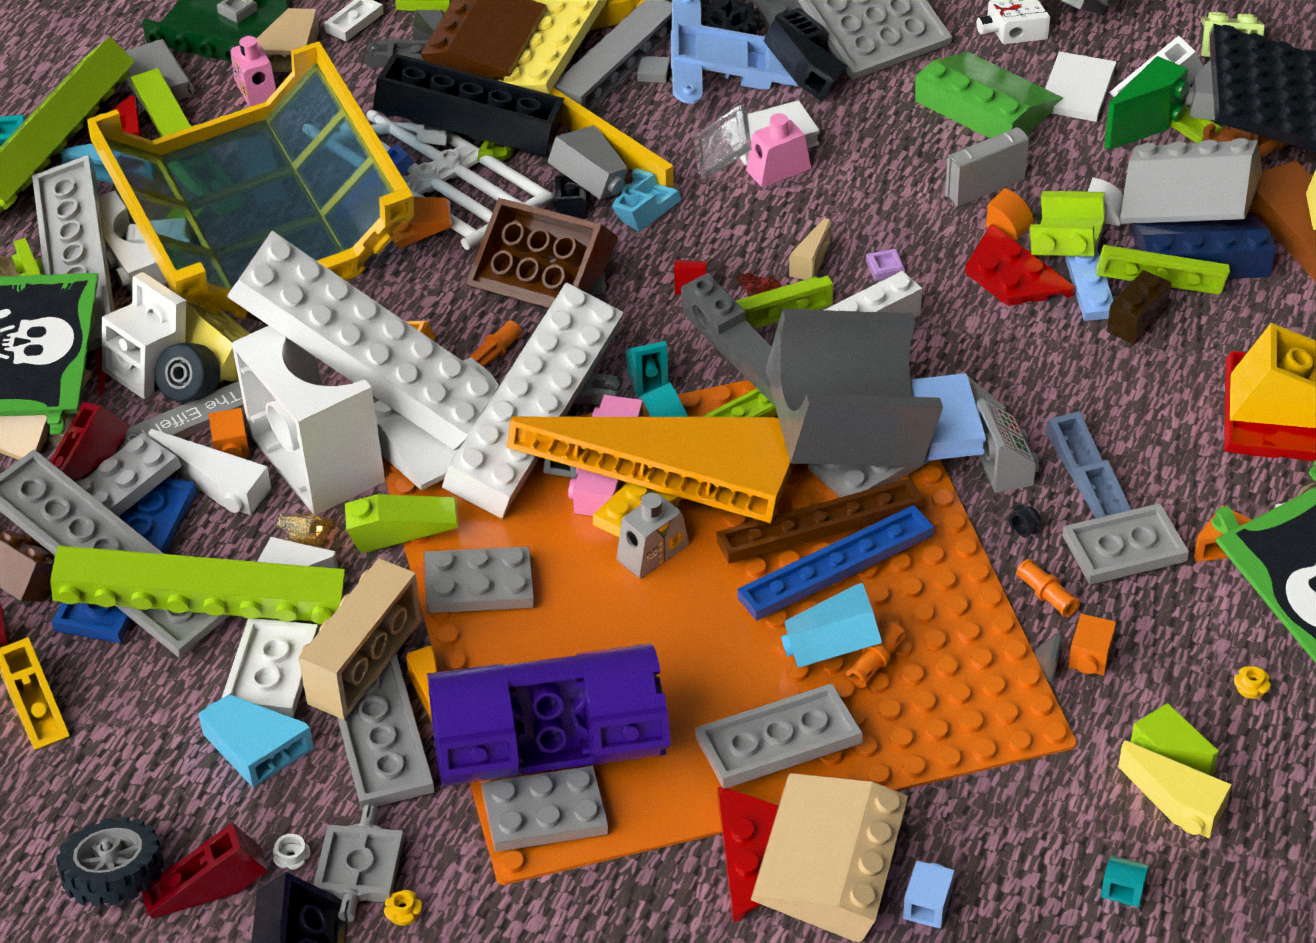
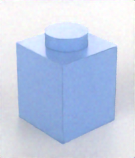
[903,860,955,929]

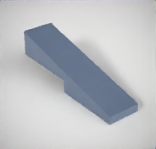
[1045,411,1131,518]

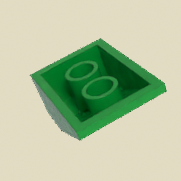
[1104,56,1189,150]

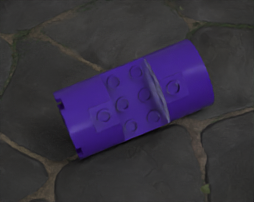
[427,643,671,787]

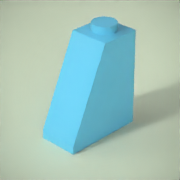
[781,583,882,668]
[198,694,314,787]

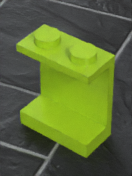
[1030,191,1106,256]

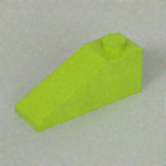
[345,494,459,553]

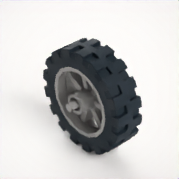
[56,817,164,907]

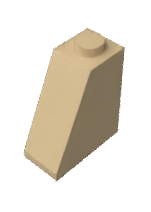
[256,8,319,72]

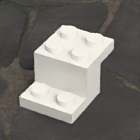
[102,272,187,399]

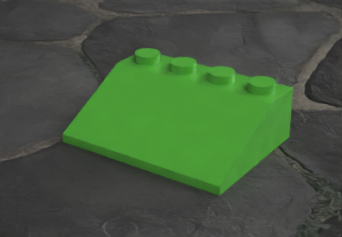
[915,52,1063,138]

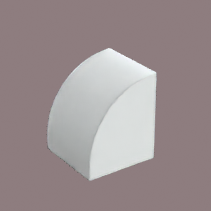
[1088,178,1123,226]

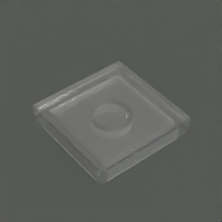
[694,105,752,179]

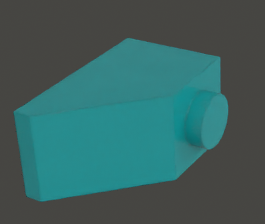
[626,341,668,398]

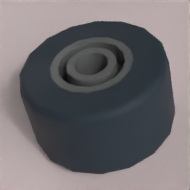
[155,343,220,402]

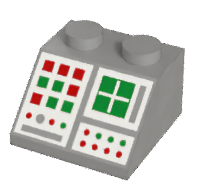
[977,398,1039,493]

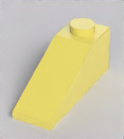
[1119,740,1231,839]

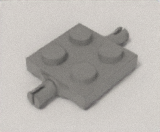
[313,805,404,922]

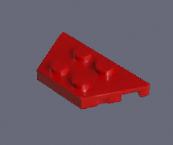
[965,224,1075,306]
[717,787,779,922]

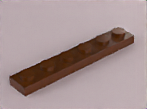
[716,478,924,564]

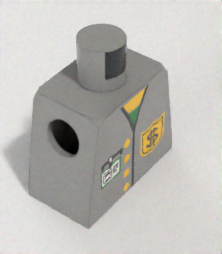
[617,493,689,579]

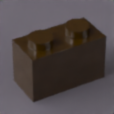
[1107,270,1171,345]

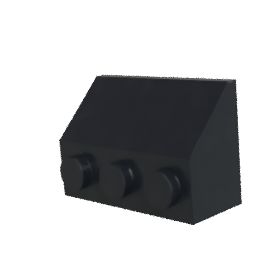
[251,871,346,943]

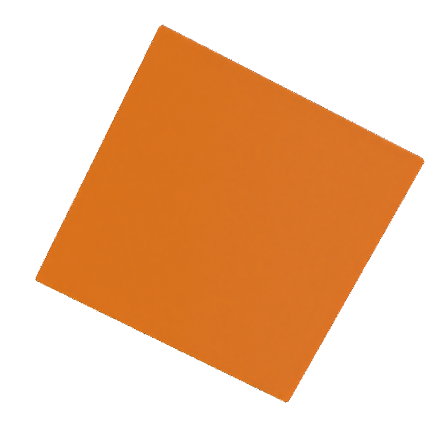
[382,380,1076,885]

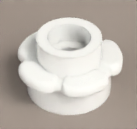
[273,834,311,870]

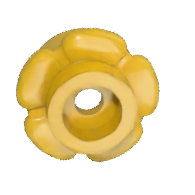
[1234,666,1271,699]
[384,890,422,926]

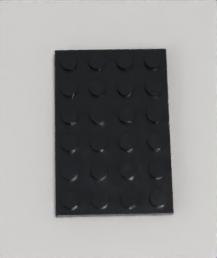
[1209,23,1316,152]

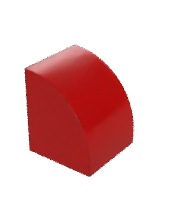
[674,260,709,295]

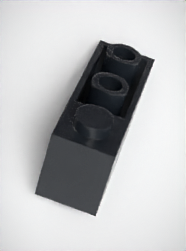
[763,17,848,101]

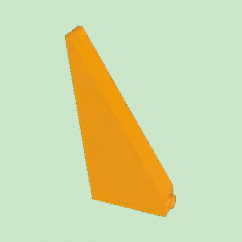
[507,416,795,523]

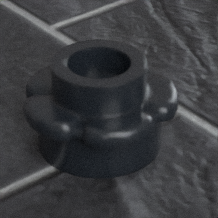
[1009,504,1041,538]

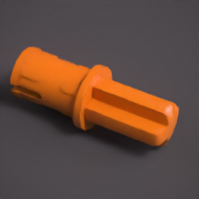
[469,320,522,368]

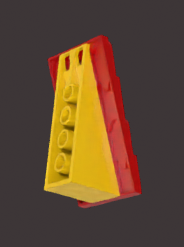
[1224,323,1316,462]

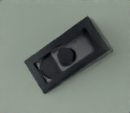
[555,175,587,219]

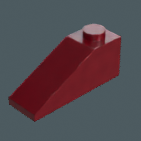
[49,402,130,482]
[142,822,268,919]

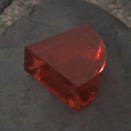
[738,273,781,296]

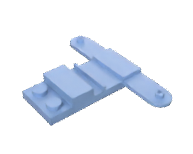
[671,0,800,104]

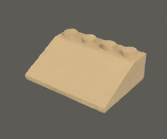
[751,773,908,942]

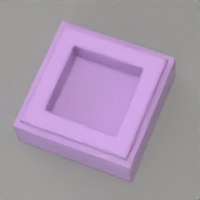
[866,249,905,281]

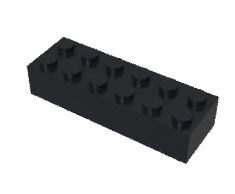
[373,53,564,156]

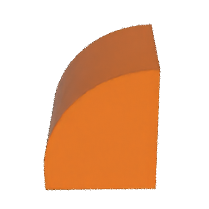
[986,188,1034,240]

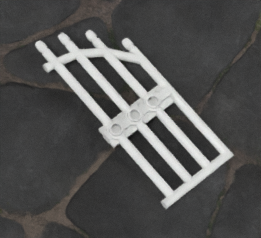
[304,110,555,250]

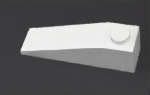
[148,429,271,515]

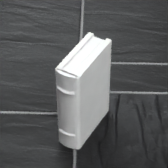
[724,100,820,166]

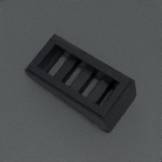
[774,8,829,49]

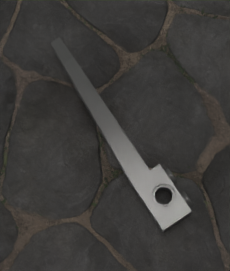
[681,273,775,406]

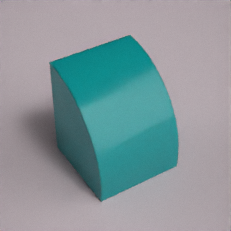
[640,382,688,417]
[1101,855,1149,907]

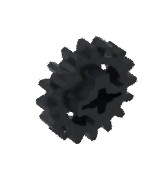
[701,0,760,35]

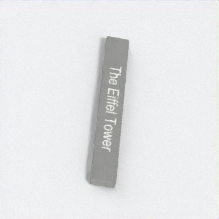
[75,381,245,483]

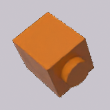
[208,408,250,458]
[1068,614,1116,676]

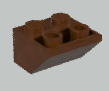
[0,530,55,602]

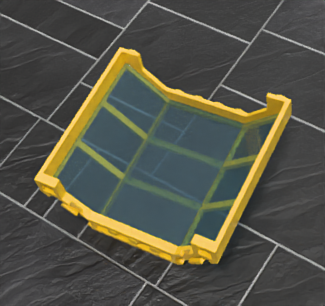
[87,41,414,319]

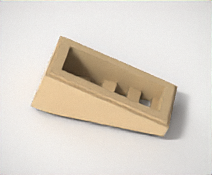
[789,218,831,280]

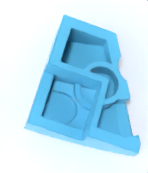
[612,168,681,232]

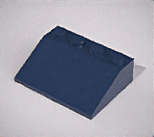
[1129,212,1275,279]

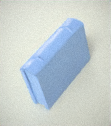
[910,373,986,461]

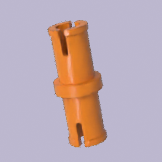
[1016,559,1080,617]
[846,622,906,688]

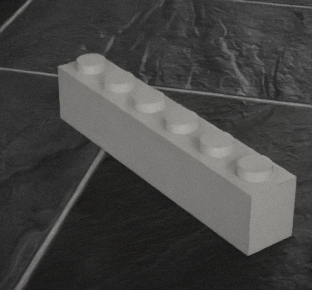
[554,0,672,111]

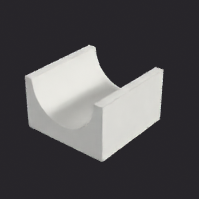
[232,326,385,516]

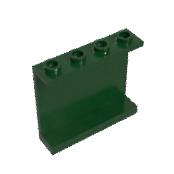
[142,0,293,63]

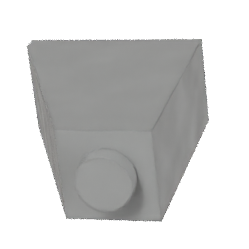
[547,125,628,199]

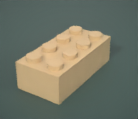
[299,558,421,720]

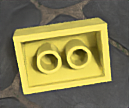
[185,301,251,383]

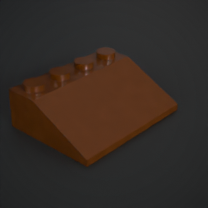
[421,0,547,78]
[466,197,618,309]

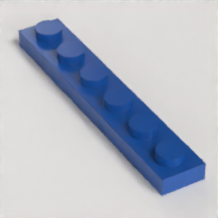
[737,505,934,621]

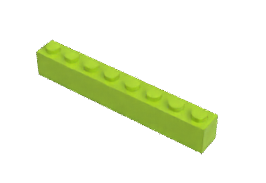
[50,545,345,625]

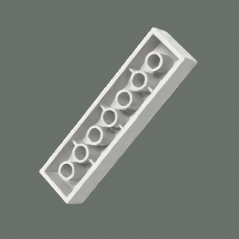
[227,231,498,450]
[442,282,624,519]

